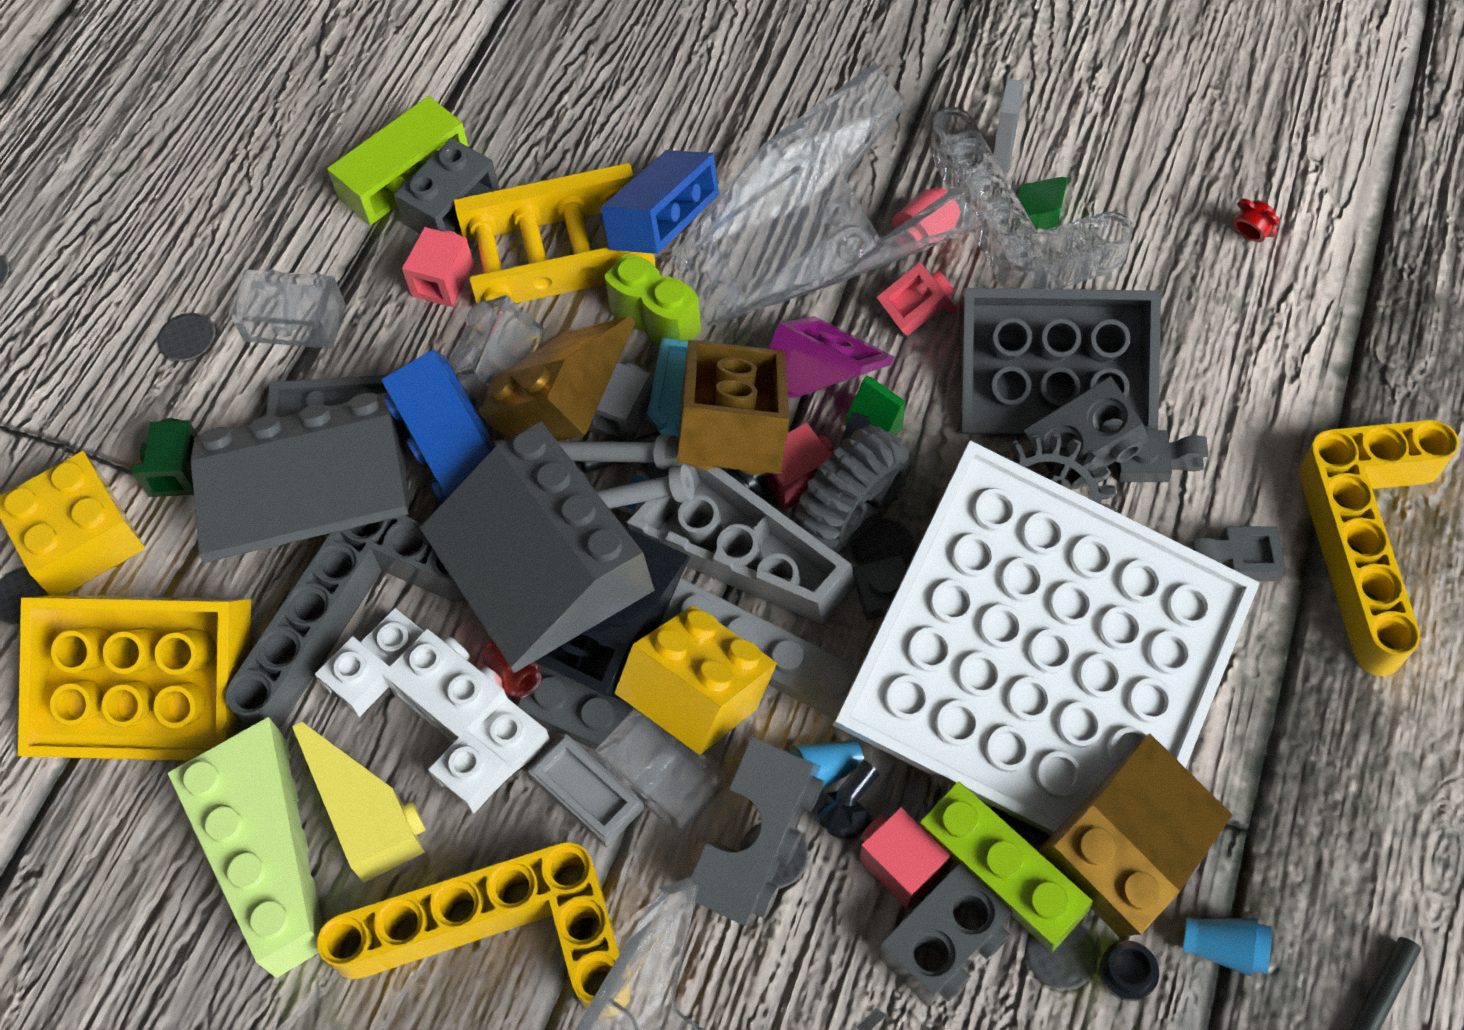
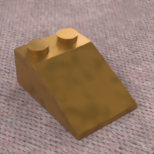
[479,316,635,441]
[1037,733,1233,937]

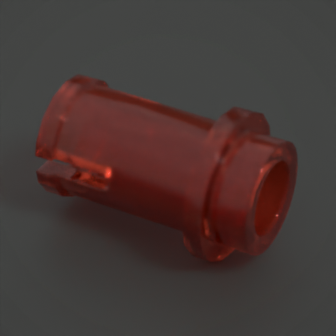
[480,639,542,698]

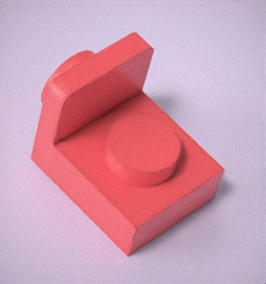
[876,262,958,336]

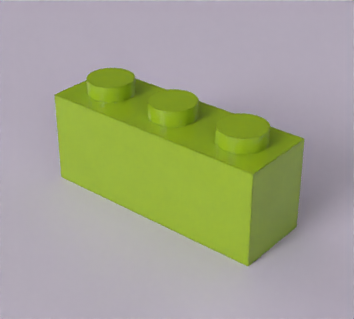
[327,95,469,226]
[920,781,1093,953]

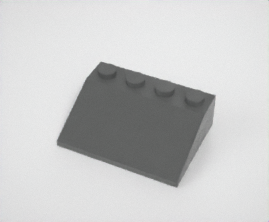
[959,288,1161,435]
[191,393,409,563]
[420,421,655,673]

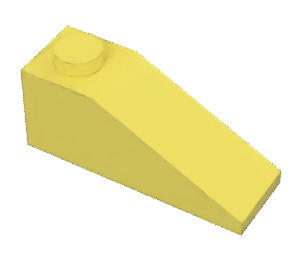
[292,722,426,883]

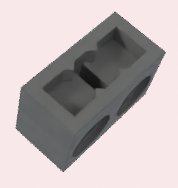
[1024,377,1150,489]
[878,863,1013,1007]

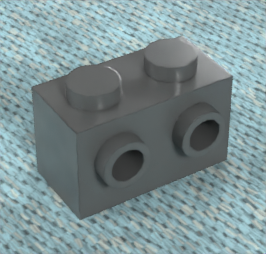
[394,138,500,234]

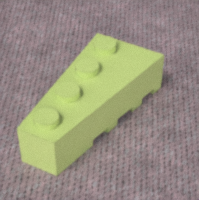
[168,717,323,978]

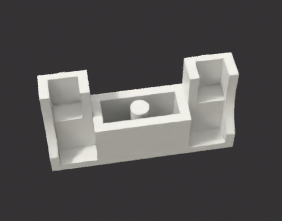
[315,608,550,814]

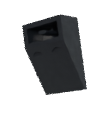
[534,526,691,699]

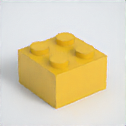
[0,451,146,595]
[615,605,777,755]

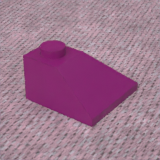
[768,316,894,398]

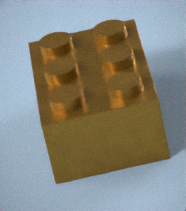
[677,340,790,475]

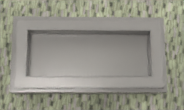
[990,78,1025,176]
[528,734,644,848]

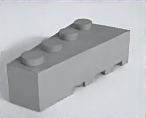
[627,463,855,625]

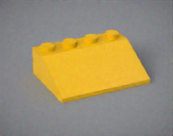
[18,595,251,761]

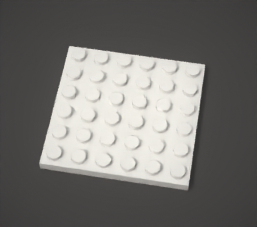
[833,441,1260,835]

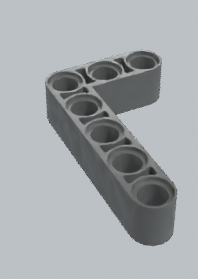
[226,515,466,729]

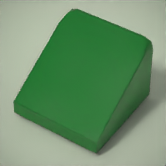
[1011,177,1068,231]
[845,376,905,435]

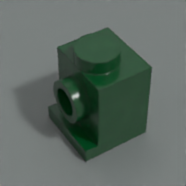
[132,418,198,497]

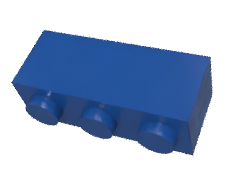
[601,150,720,254]
[381,350,496,503]

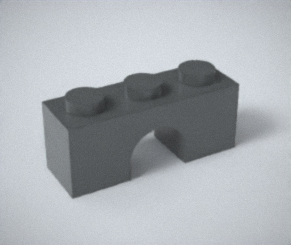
[683,737,824,926]

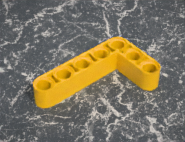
[1298,420,1459,676]
[317,842,629,1017]

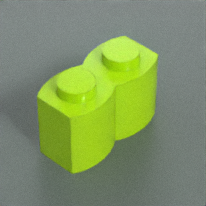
[604,254,701,346]

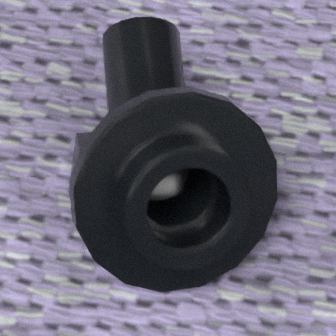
[817,759,880,839]

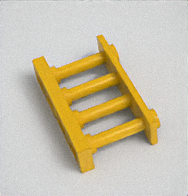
[454,163,655,312]

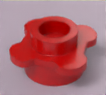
[1232,198,1280,242]

